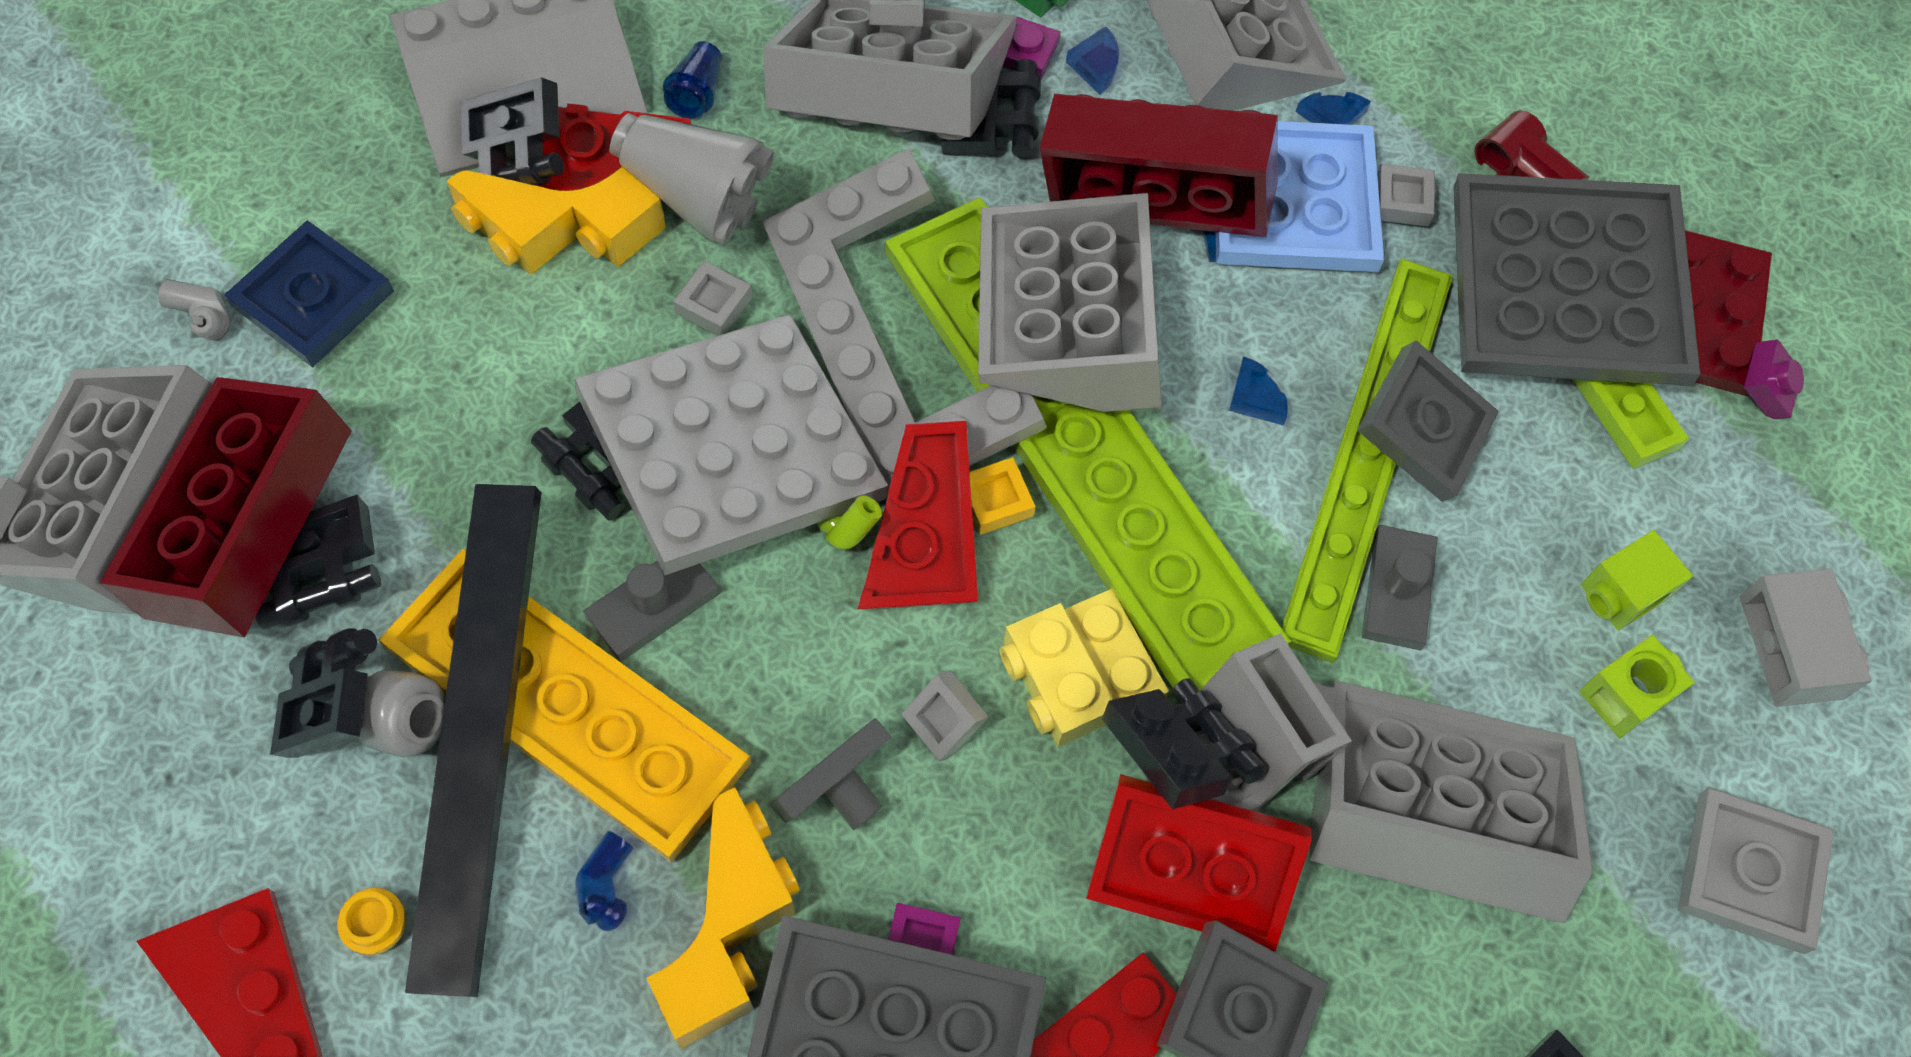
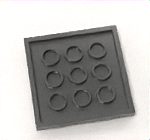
[1453,173,1700,386]
[747,915,1047,1057]

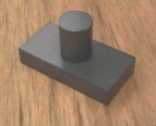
[1362,525,1438,651]
[583,561,720,662]
[770,718,892,830]

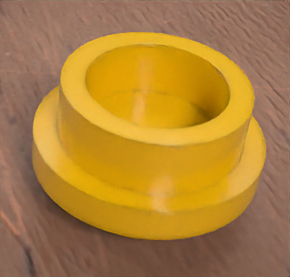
[337,888,407,956]

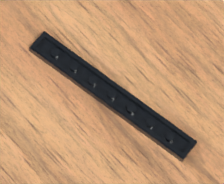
[405,484,542,998]

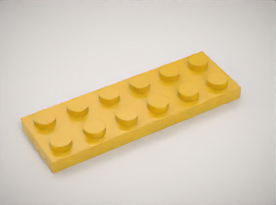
[378,549,751,863]

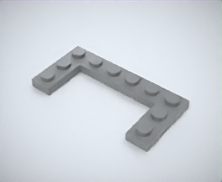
[762,148,1047,500]

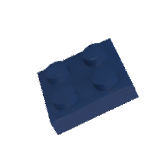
[224,220,394,368]

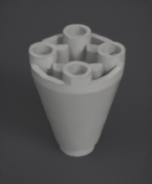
[609,113,775,246]

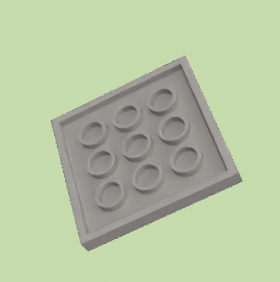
[575,314,888,576]

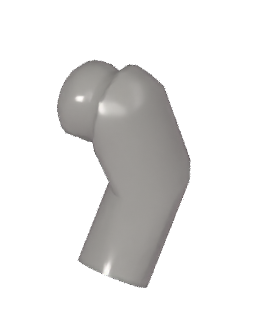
[158,279,231,340]

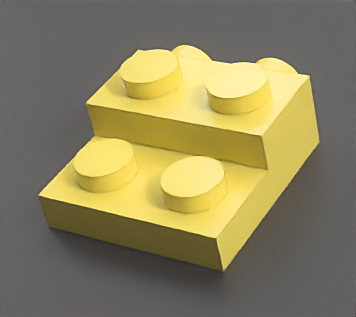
[999,589,1169,747]

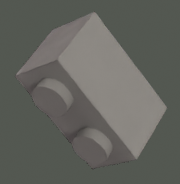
[1739,568,1872,707]

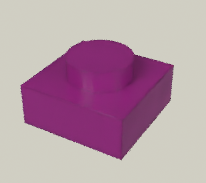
[1002,16,1061,80]
[1744,339,1804,419]
[888,903,961,955]

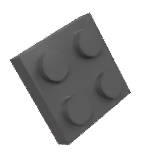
[1357,340,1499,502]
[1157,920,1328,1057]

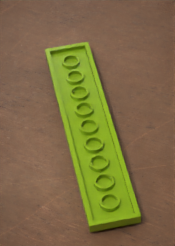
[885,197,1291,690]

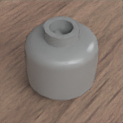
[357,670,446,757]

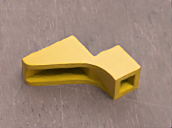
[447,167,666,275]
[646,787,800,1049]

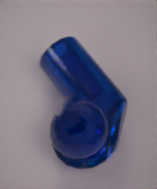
[575,830,634,931]

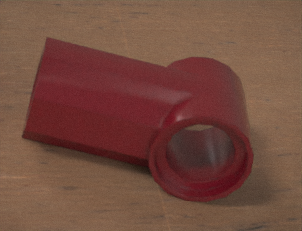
[1474,110,1589,180]

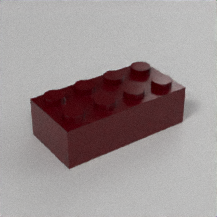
[1039,94,1278,237]
[100,377,352,638]

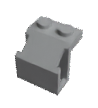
[1196,633,1352,811]

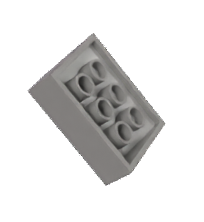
[390,0,647,178]
[763,0,1016,140]
[1147,0,1346,111]
[978,193,1162,412]
[0,365,213,614]
[1310,680,1593,924]

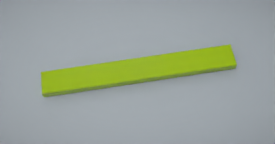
[1281,258,1453,663]

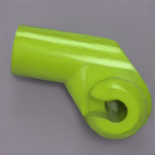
[817,495,882,550]

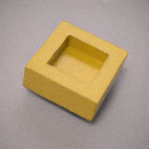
[970,457,1036,535]

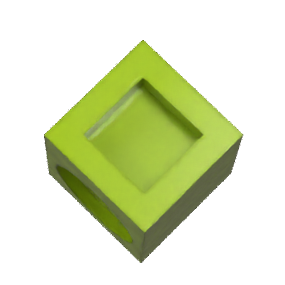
[1580,529,1693,631]
[1579,634,1695,739]

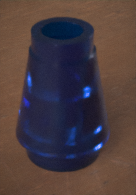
[663,41,722,119]

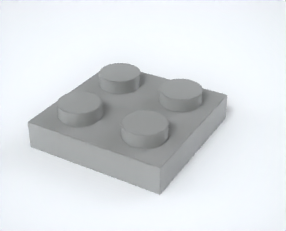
[1678,787,1834,954]

